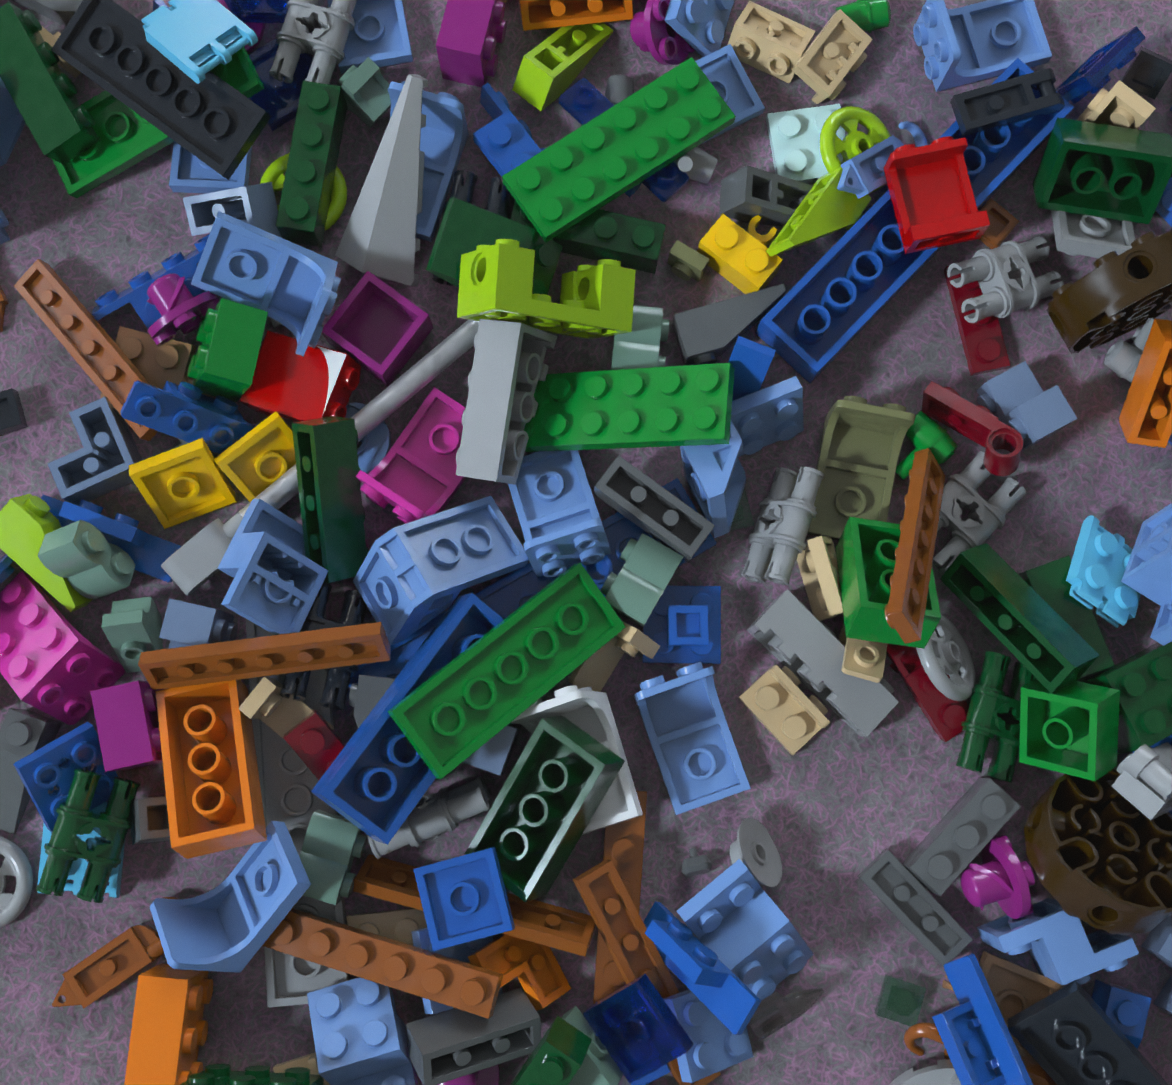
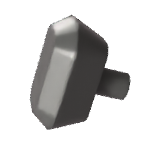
[681,848,712,877]

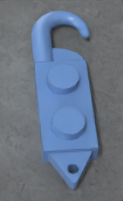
[837,121,928,199]

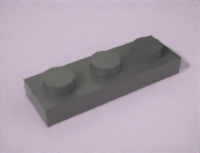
[857,849,973,967]

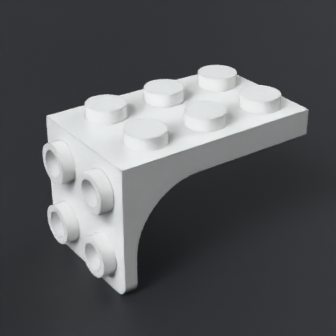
[510,685,643,835]

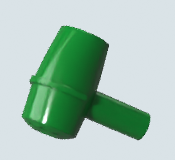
[836,0,891,33]
[895,410,958,481]

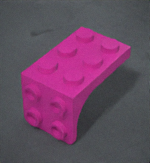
[356,387,466,524]
[0,571,125,725]

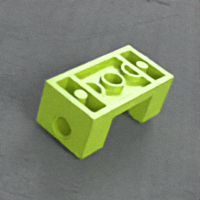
[457,239,636,339]

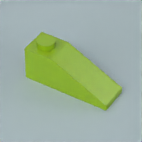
[512,23,614,111]
[766,167,871,257]
[0,494,92,612]

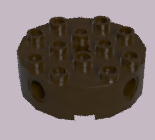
[1046,229,1172,354]
[1024,769,1172,935]

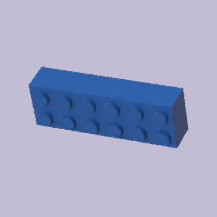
[311,593,504,845]

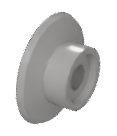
[730,818,782,887]

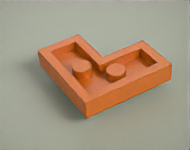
[468,934,572,1011]

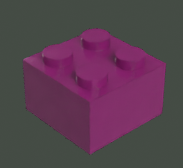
[436,0,507,87]
[321,270,434,386]
[90,680,163,772]

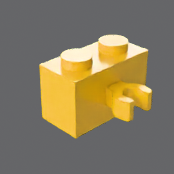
[697,214,783,294]

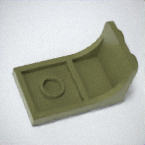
[807,396,915,540]

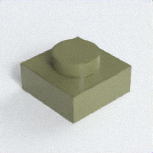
[667,240,709,282]

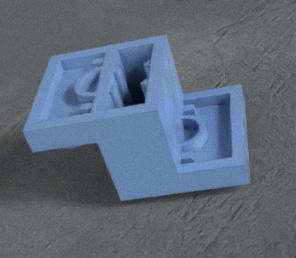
[217,499,328,635]
[1121,503,1172,646]
[677,859,814,1000]
[977,898,1139,986]
[307,977,418,1085]

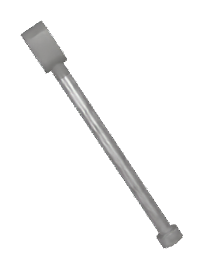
[161,320,479,596]

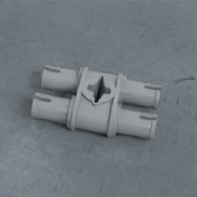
[269,0,357,84]
[947,236,1064,323]
[932,451,1027,575]
[741,467,824,585]
[368,776,490,859]

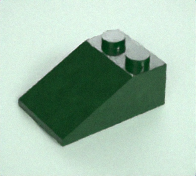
[426,197,563,295]

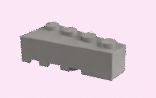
[456,319,557,485]
[747,589,899,737]

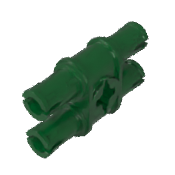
[956,651,1036,783]
[36,768,140,903]

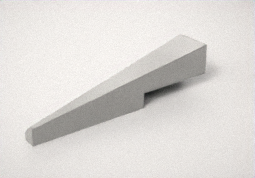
[335,74,428,286]

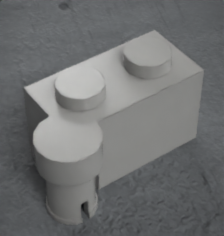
[1111,742,1172,820]

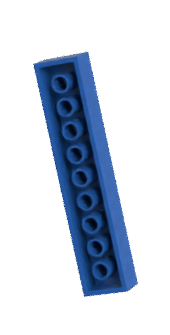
[755,58,1074,384]

